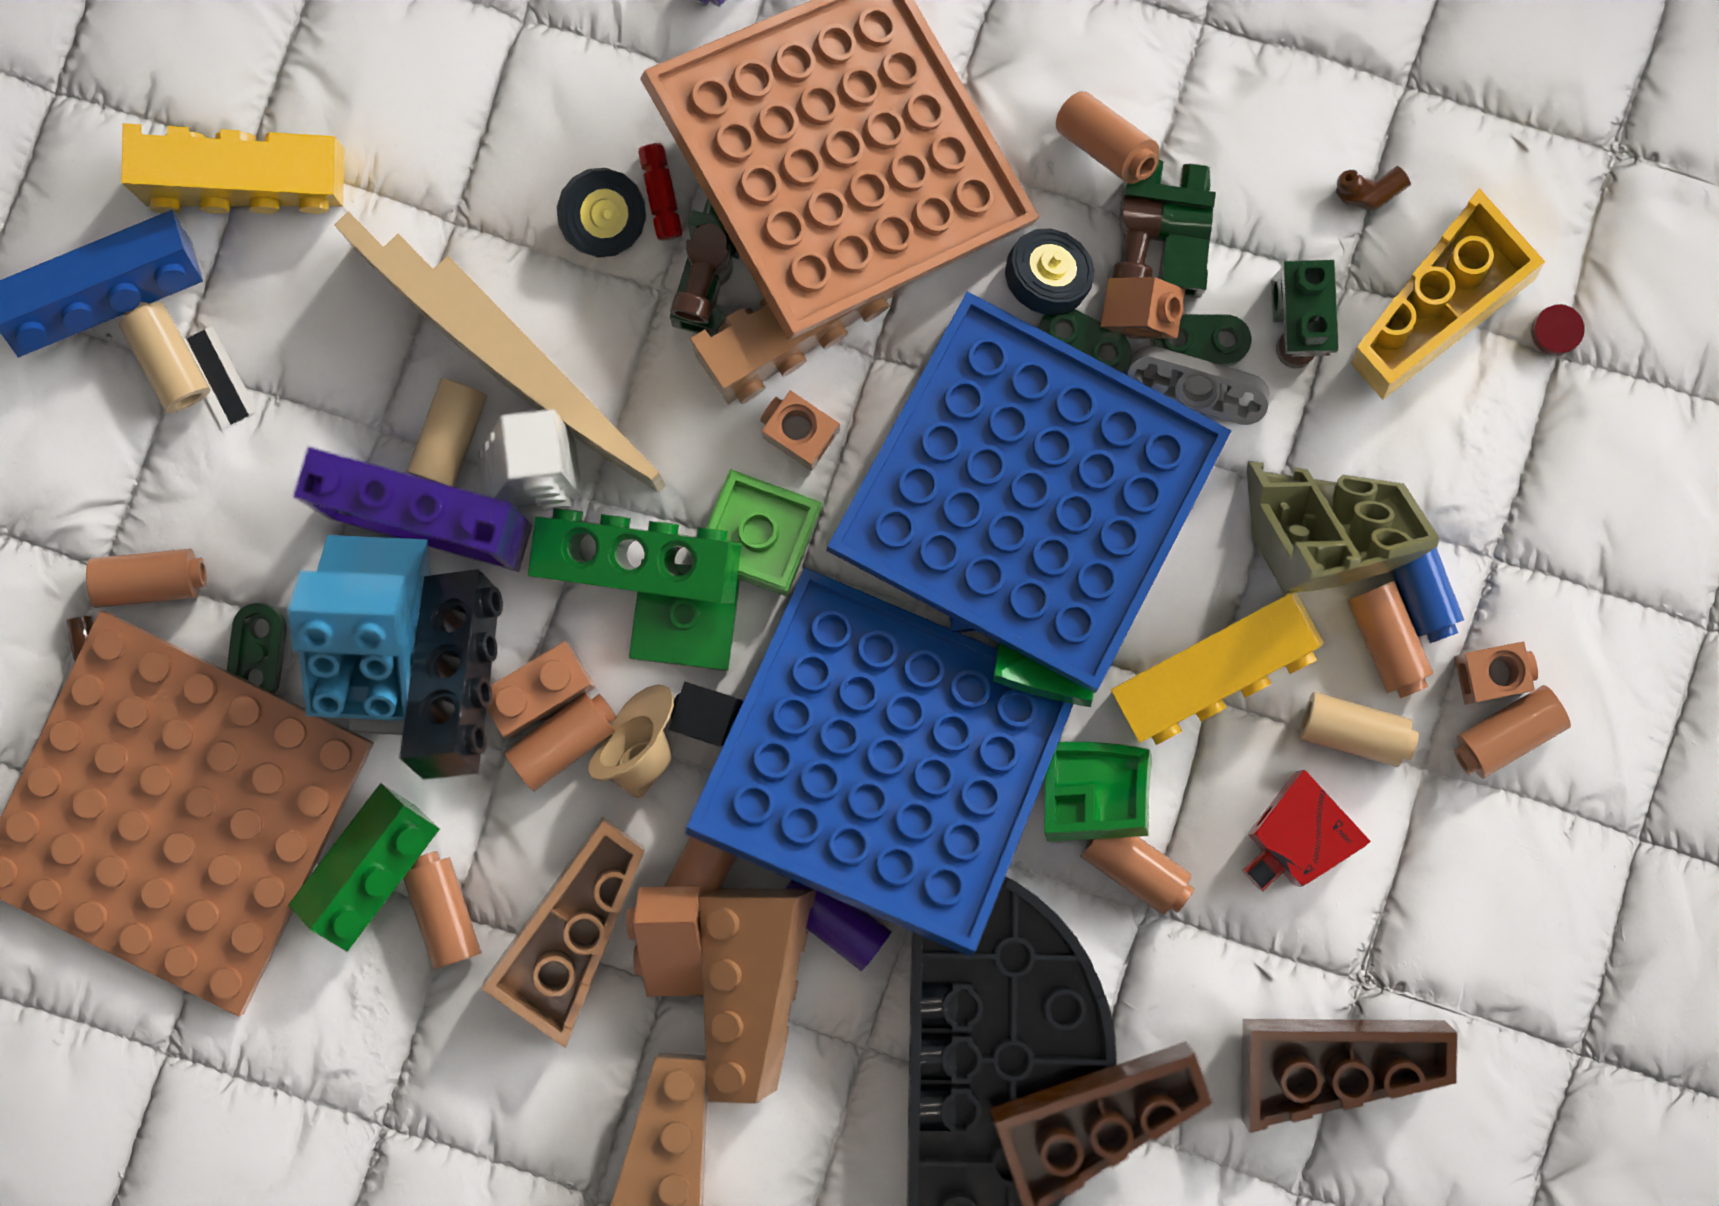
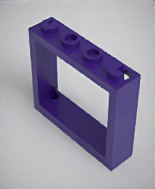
[293,447,533,572]

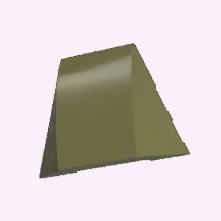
[1246,461,1440,593]

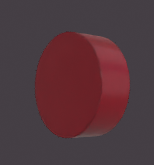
[1531,304,1585,356]

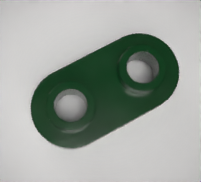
[1038,309,1132,374]
[1151,314,1252,367]
[226,603,287,693]

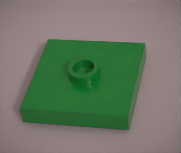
[629,559,740,671]

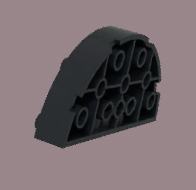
[907,876,1117,1206]

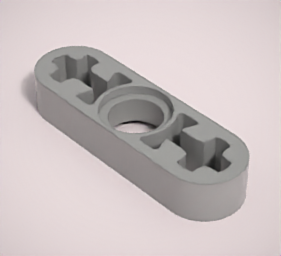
[1127,346,1269,425]

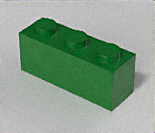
[288,783,440,952]

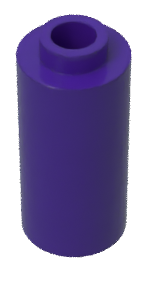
[785,880,892,972]

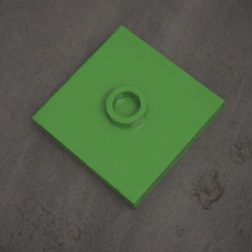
[706,469,823,597]

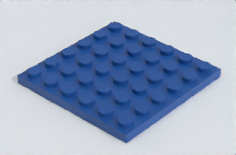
[826,291,1232,693]
[685,567,1073,957]

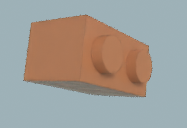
[487,641,596,739]
[626,886,703,997]

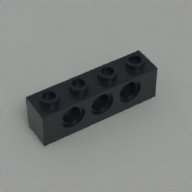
[399,569,503,780]

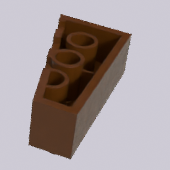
[1241,1019,1457,1133]
[990,1041,1212,1206]

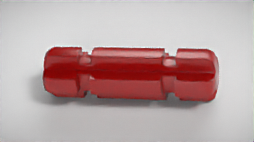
[638,143,683,240]

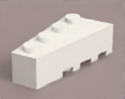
[478,409,582,511]

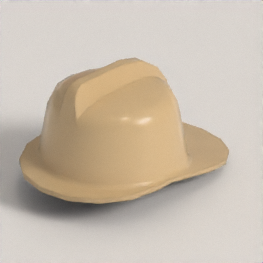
[588,684,674,798]

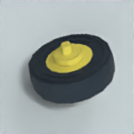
[556,168,646,258]
[1004,228,1095,315]

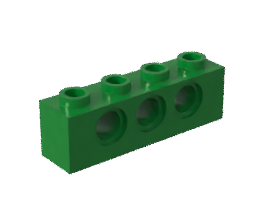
[528,508,742,603]

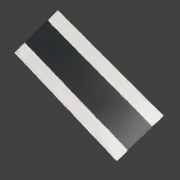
[184,325,257,429]

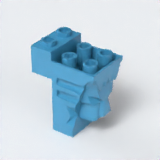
[288,535,430,721]

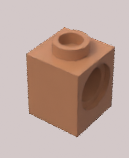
[1100,277,1185,338]
[760,390,840,471]
[1454,641,1538,705]

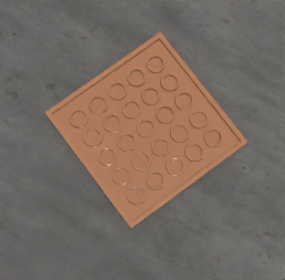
[640,0,1040,341]
[0,611,375,1017]

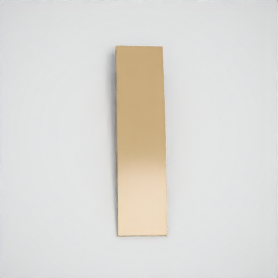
[334,211,666,492]

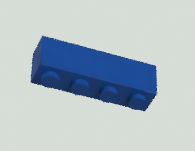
[0,210,203,358]

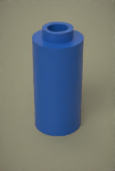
[1391,547,1464,643]

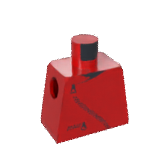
[1242,770,1371,892]

